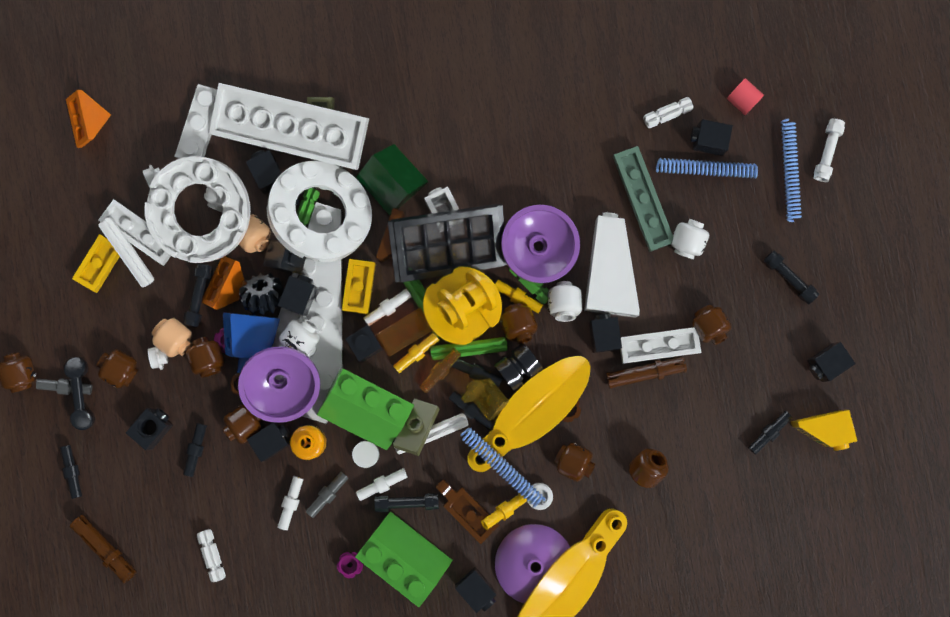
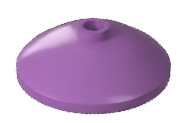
[501,205,580,283]
[238,347,320,423]
[495,524,570,604]

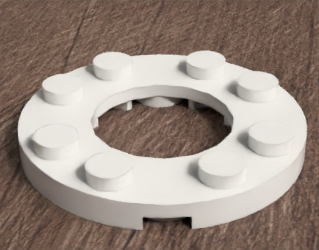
[145,156,251,263]
[267,161,372,262]

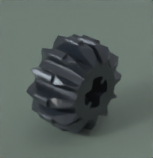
[239,272,284,316]

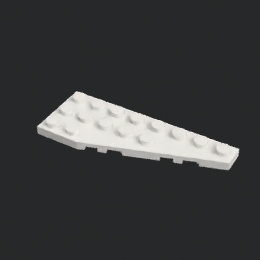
[273,202,343,424]

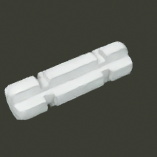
[643,97,693,128]
[197,529,226,582]

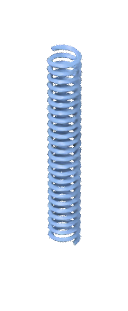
[781,118,802,222]
[656,158,758,179]
[460,428,546,507]

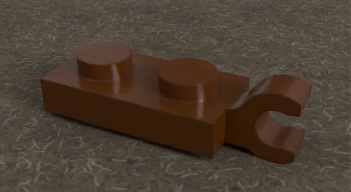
[436,479,500,544]

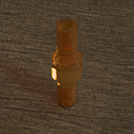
[420,348,461,393]

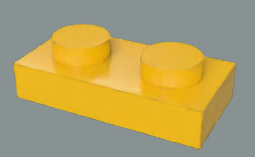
[72,234,120,293]
[342,259,376,315]

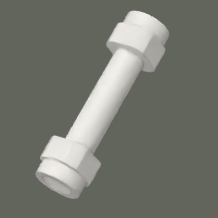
[813,119,845,182]

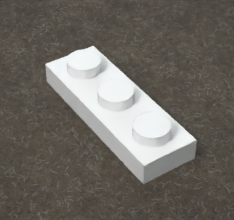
[175,84,217,159]
[98,199,171,266]
[620,327,701,364]

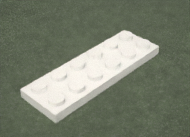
[209,83,369,170]

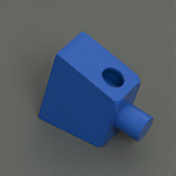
[223,312,280,373]

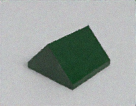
[356,144,428,215]

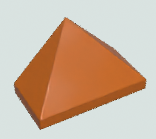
[66,90,111,148]
[201,256,244,310]

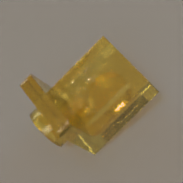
[461,378,509,420]

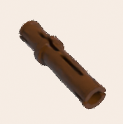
[606,356,687,389]
[69,515,137,584]

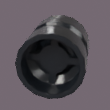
[494,343,543,392]

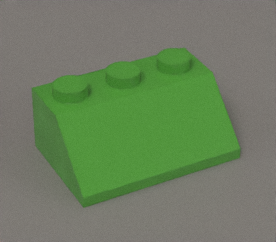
[316,368,414,450]
[355,511,453,607]

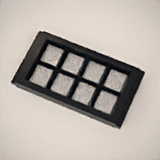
[387,204,507,282]

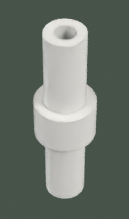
[364,289,412,326]
[356,468,408,501]
[277,476,303,530]

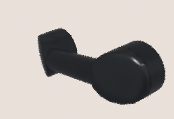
[64,357,95,430]

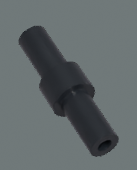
[451,358,503,387]
[449,391,495,430]
[748,411,793,455]
[183,423,207,477]
[60,445,82,499]

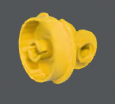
[423,267,502,345]

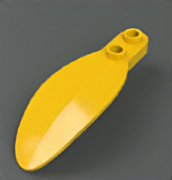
[468,356,590,472]
[518,509,627,617]

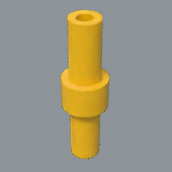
[495,280,543,314]
[393,333,439,373]
[481,493,527,530]

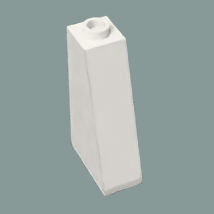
[584,212,640,318]

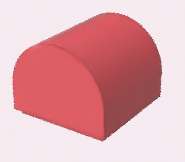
[726,78,764,115]

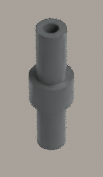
[36,378,92,395]
[305,472,349,518]

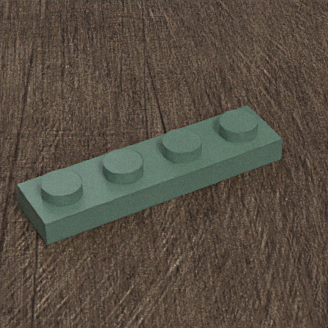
[613,146,673,252]

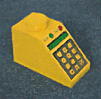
[791,410,857,451]

